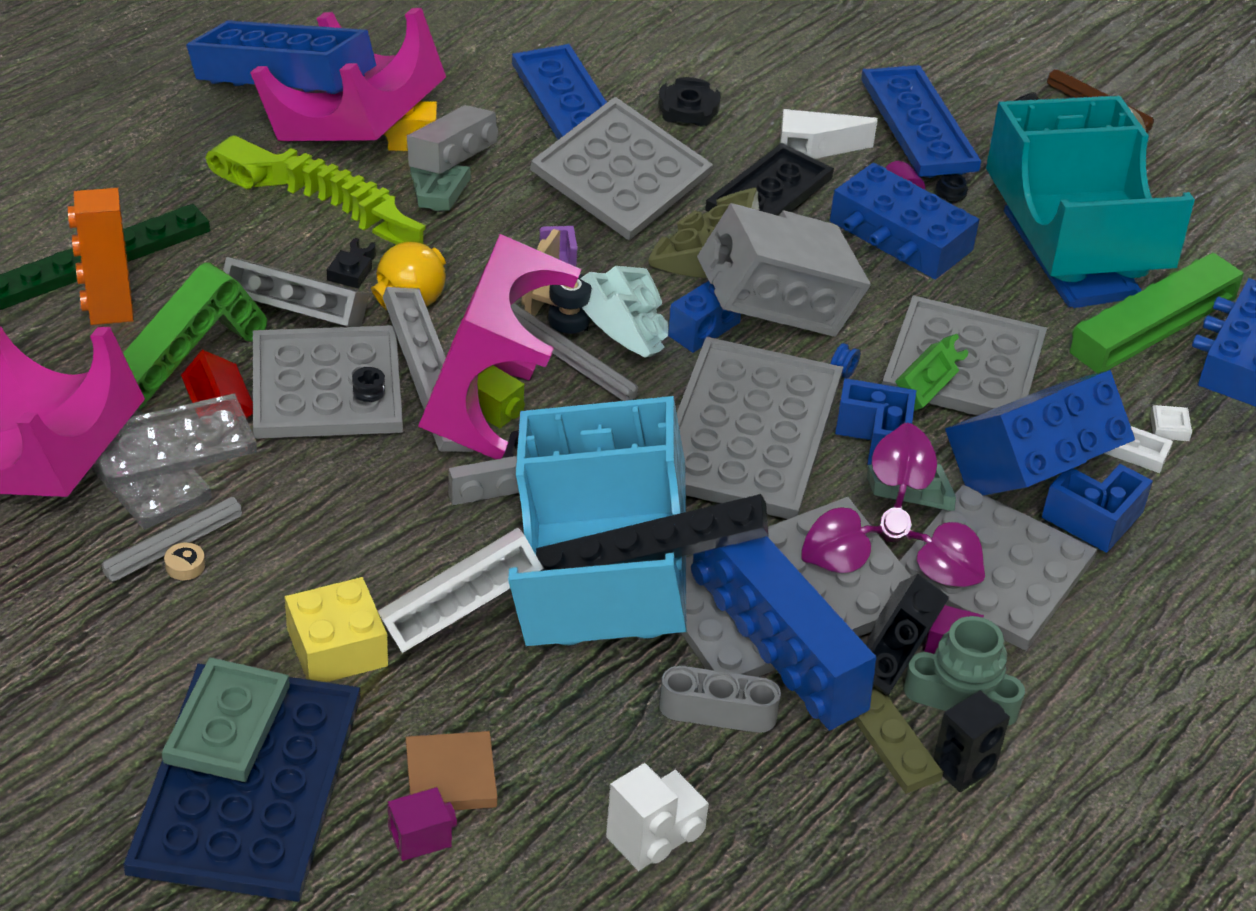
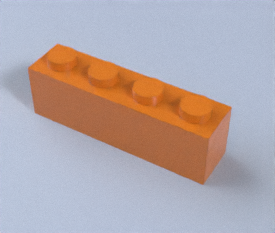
[67,188,134,325]

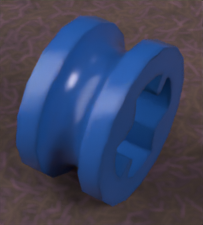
[830,343,861,379]

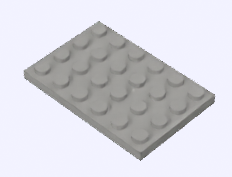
[677,337,843,519]
[681,497,912,677]

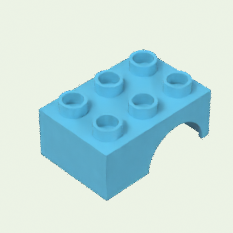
[508,396,687,646]

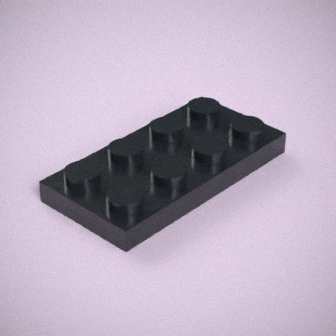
[705,143,834,216]

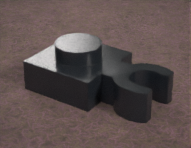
[327,238,376,289]

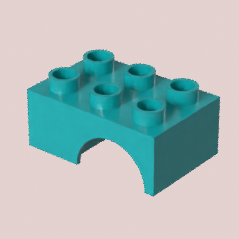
[986,96,1195,282]

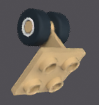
[521,229,592,334]

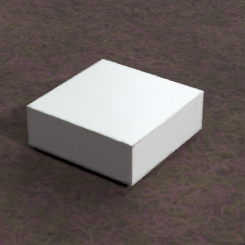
[1150,405,1192,441]

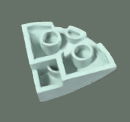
[580,266,668,358]

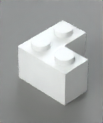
[606,763,709,871]

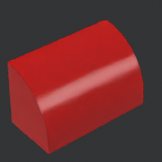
[181,349,253,427]

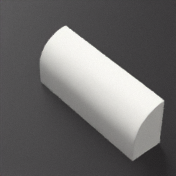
[378,528,543,653]

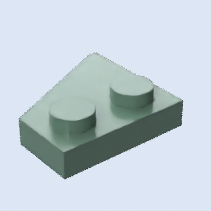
[867,464,956,511]

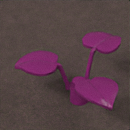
[801,423,985,587]

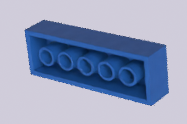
[186,20,377,94]
[691,536,876,731]

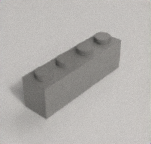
[223,257,370,327]

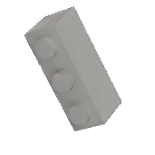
[407,105,498,174]

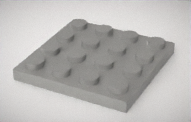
[530,97,713,240]
[882,295,1047,415]
[253,325,403,439]
[900,485,1097,651]

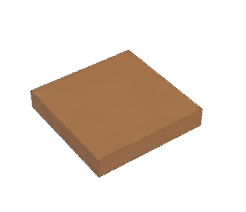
[406,731,497,810]

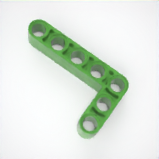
[123,263,267,417]

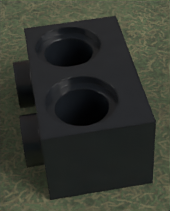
[933,690,1010,792]

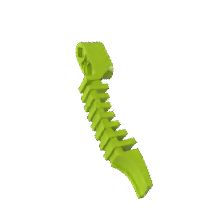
[206,135,426,245]

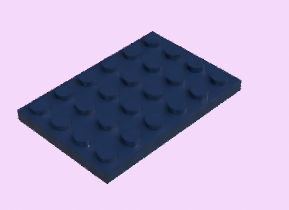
[123,664,361,902]

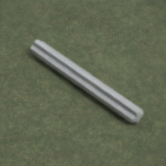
[511,304,638,401]

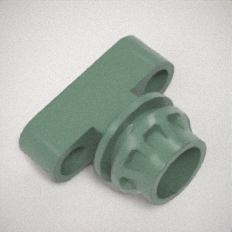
[903,616,1025,726]

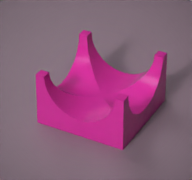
[250,8,446,141]
[418,234,581,459]
[0,326,145,497]

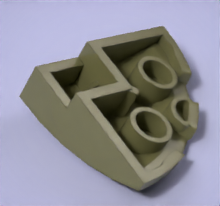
[648,188,759,278]

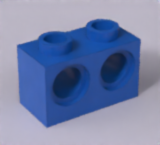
[668,281,741,353]

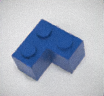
[835,378,917,465]
[1042,464,1153,553]

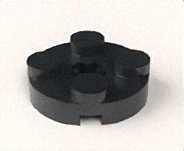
[658,77,721,127]

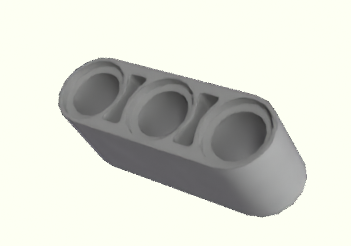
[659,666,781,733]

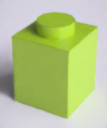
[477,365,525,429]

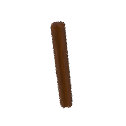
[1047,69,1154,133]

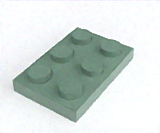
[162,657,290,782]

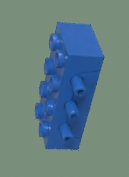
[830,162,980,280]
[1192,278,1256,407]

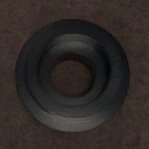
[936,174,968,201]

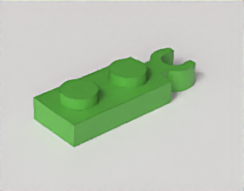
[895,334,968,411]

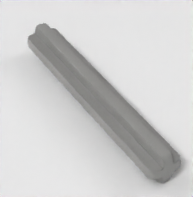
[102,497,242,582]

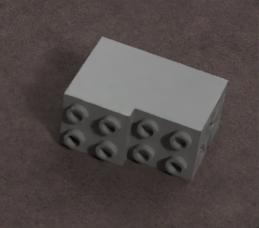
[697,203,871,337]

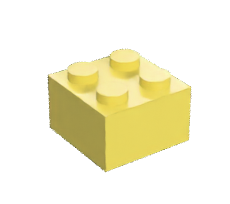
[285,577,388,682]

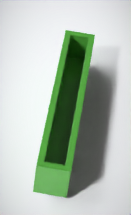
[1069,252,1244,373]

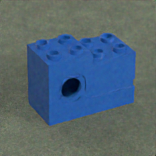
[945,370,1135,496]

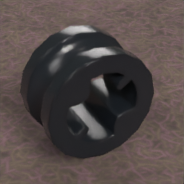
[352,367,385,402]

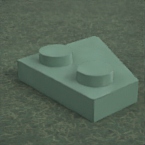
[410,165,471,211]

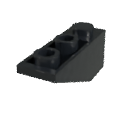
[866,574,950,696]

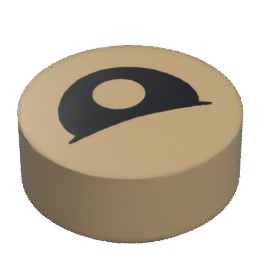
[164,542,205,580]

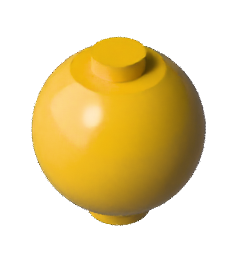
[371,242,446,310]

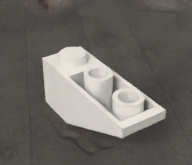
[780,109,877,159]

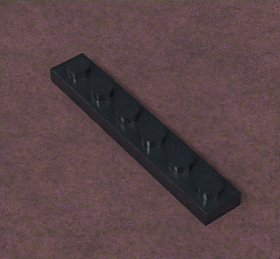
[536,494,769,571]

